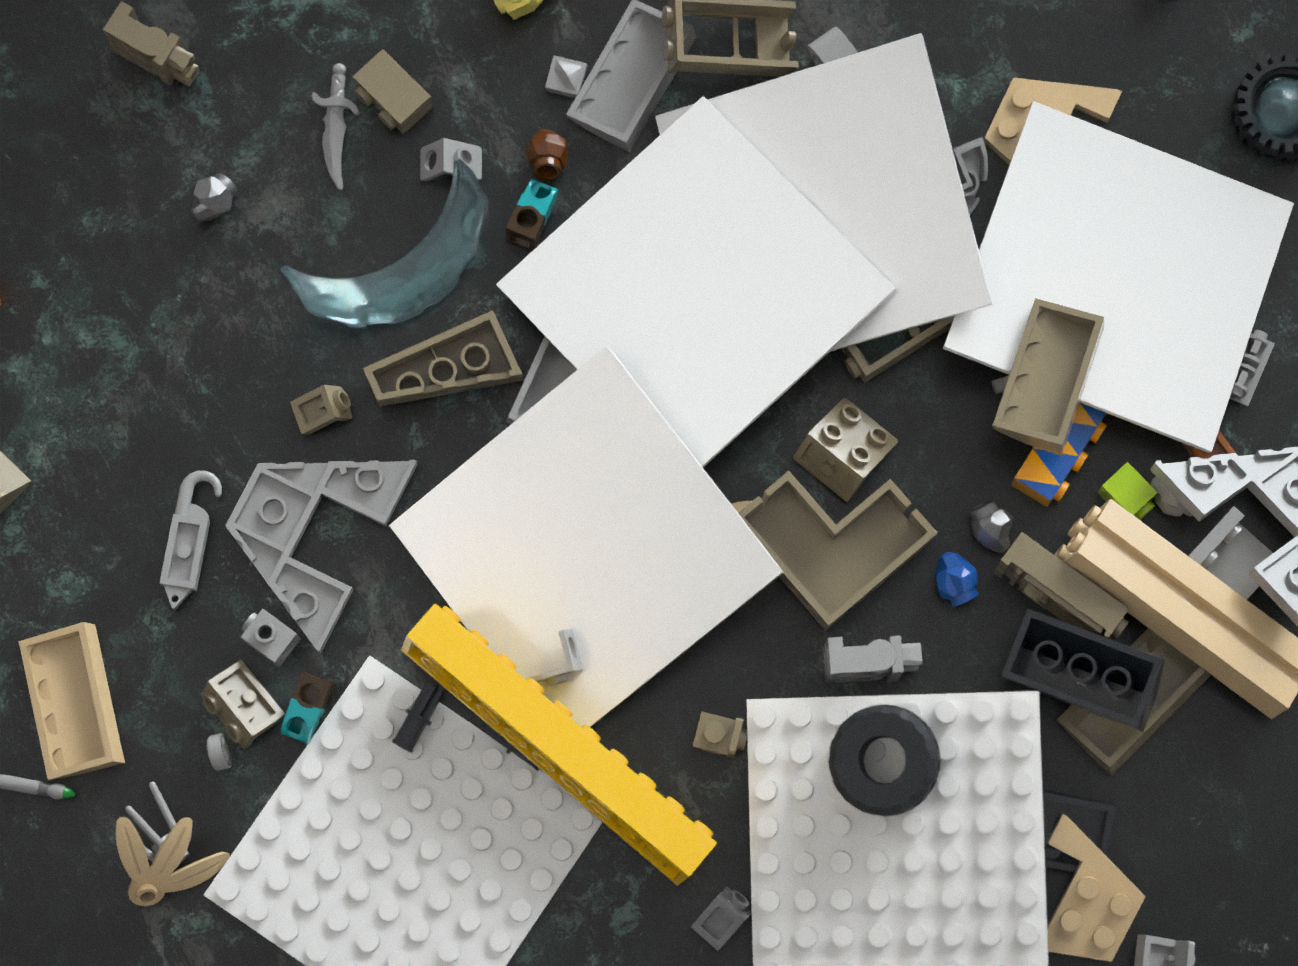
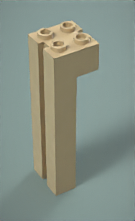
[1054,499,1298,719]

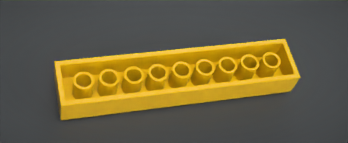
[401,603,717,886]

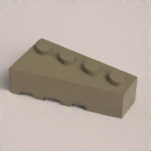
[363,310,523,407]

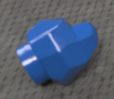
[935,552,979,607]

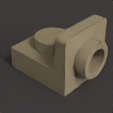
[290,385,353,435]
[692,711,747,758]

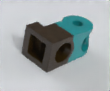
[506,179,559,252]
[281,671,337,744]

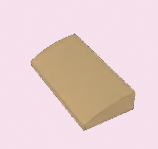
[19,622,125,781]

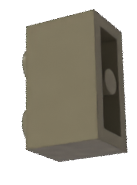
[353,49,433,135]

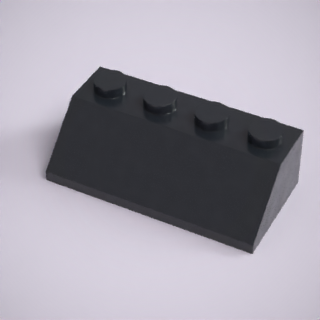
[1001,608,1165,733]

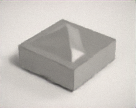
[545,56,588,98]

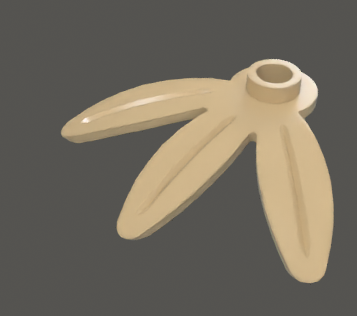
[116,817,230,906]

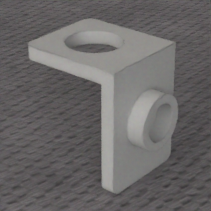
[420,138,482,181]
[530,630,583,686]

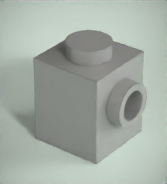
[241,608,301,668]

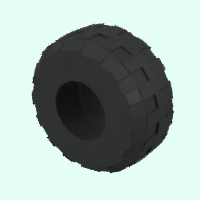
[828,704,941,816]

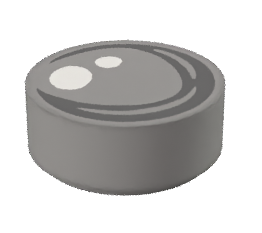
[207,733,232,771]

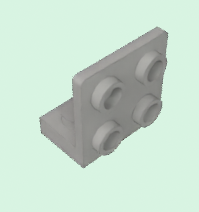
[1188,506,1273,600]

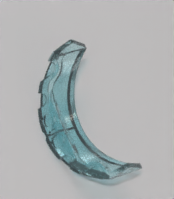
[280,159,488,328]

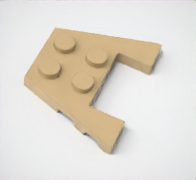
[984,78,1122,165]
[1047,813,1146,962]

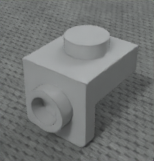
[1134,935,1195,966]

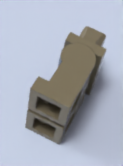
[103,1,200,87]

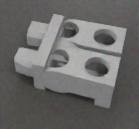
[823,636,922,684]

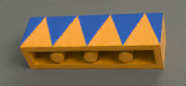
[1011,403,1107,507]

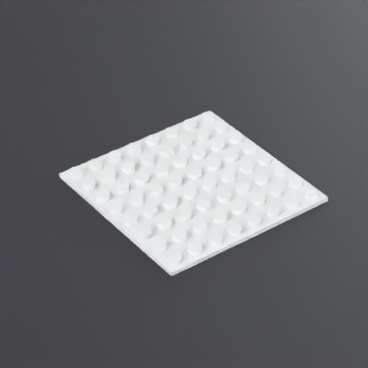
[655,33,993,352]
[496,96,896,467]
[943,101,1294,453]
[389,346,783,727]
[204,655,603,966]
[747,691,1049,966]

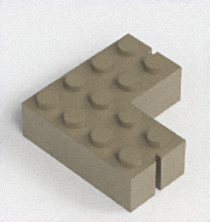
[738,471,938,631]

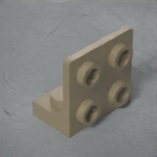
[793,398,898,502]

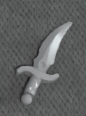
[312,63,360,190]

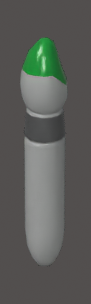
[0,774,75,800]

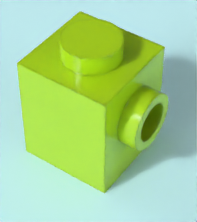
[1098,462,1158,520]

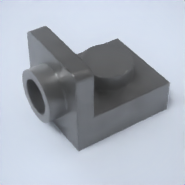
[691,887,752,951]

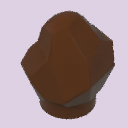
[525,129,568,180]

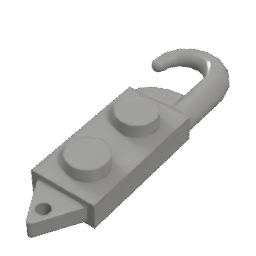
[160,471,222,610]

